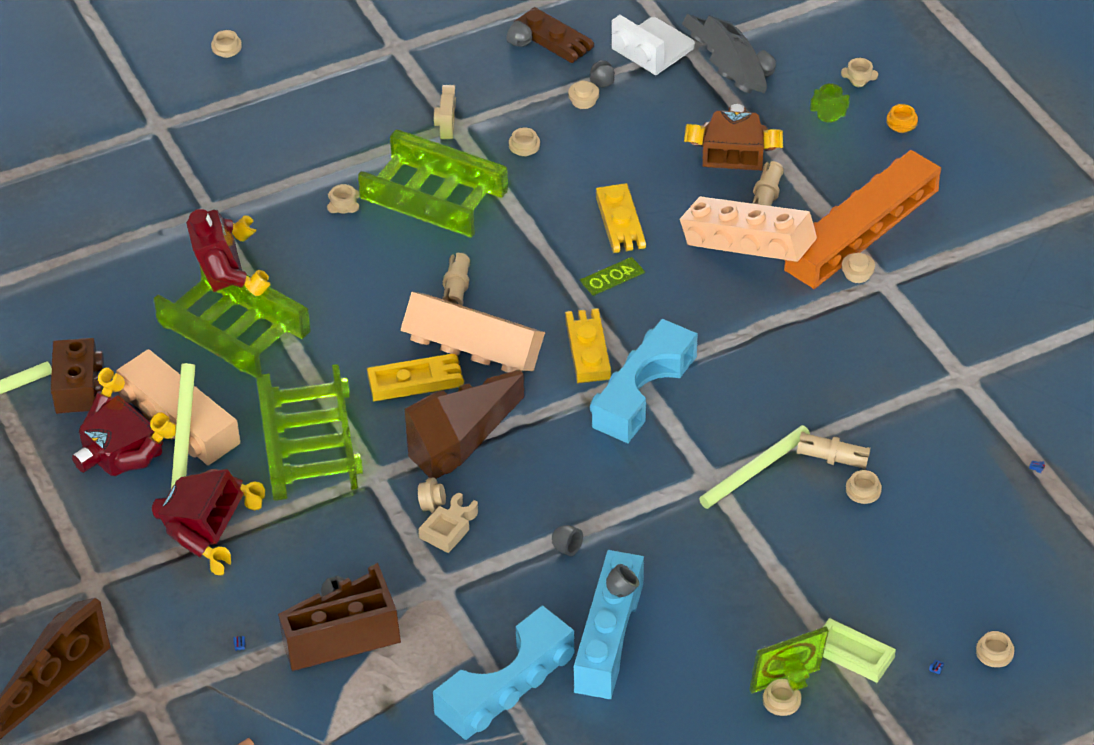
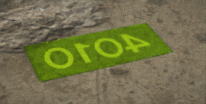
[579,257,646,296]

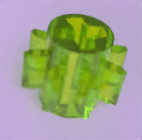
[810,83,850,122]

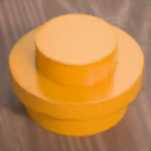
[886,104,918,133]

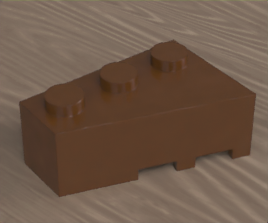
[278,563,401,671]

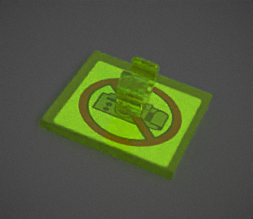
[750,626,829,693]

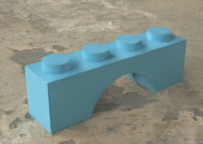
[590,319,698,443]
[574,550,644,700]
[433,605,575,740]

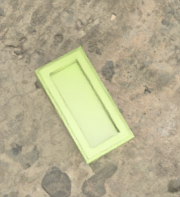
[816,618,896,683]

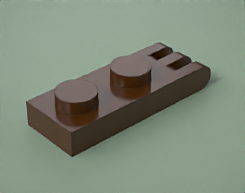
[514,7,594,63]

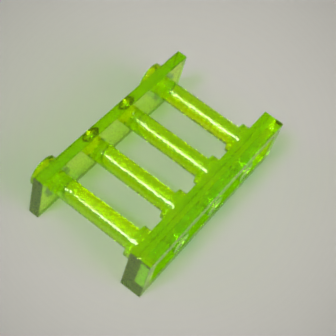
[358,129,508,238]
[154,266,311,379]
[256,364,363,501]

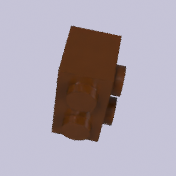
[51,338,104,414]

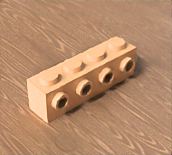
[680,196,817,262]
[400,292,545,373]
[116,349,240,466]

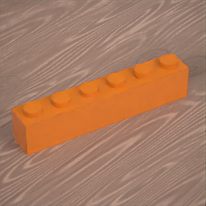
[784,150,941,289]

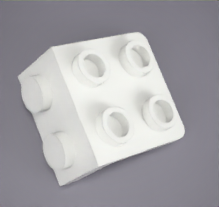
[612,15,695,75]

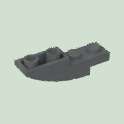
[682,14,767,93]

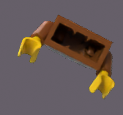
[684,104,783,171]

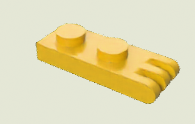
[596,183,646,253]
[565,308,611,383]
[367,354,464,402]

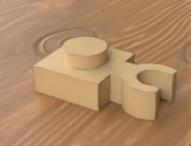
[434,85,456,139]
[418,493,478,553]

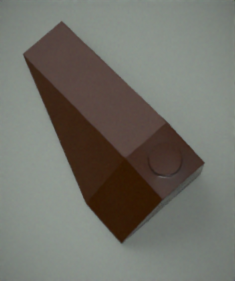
[404,370,524,479]
[0,598,111,739]

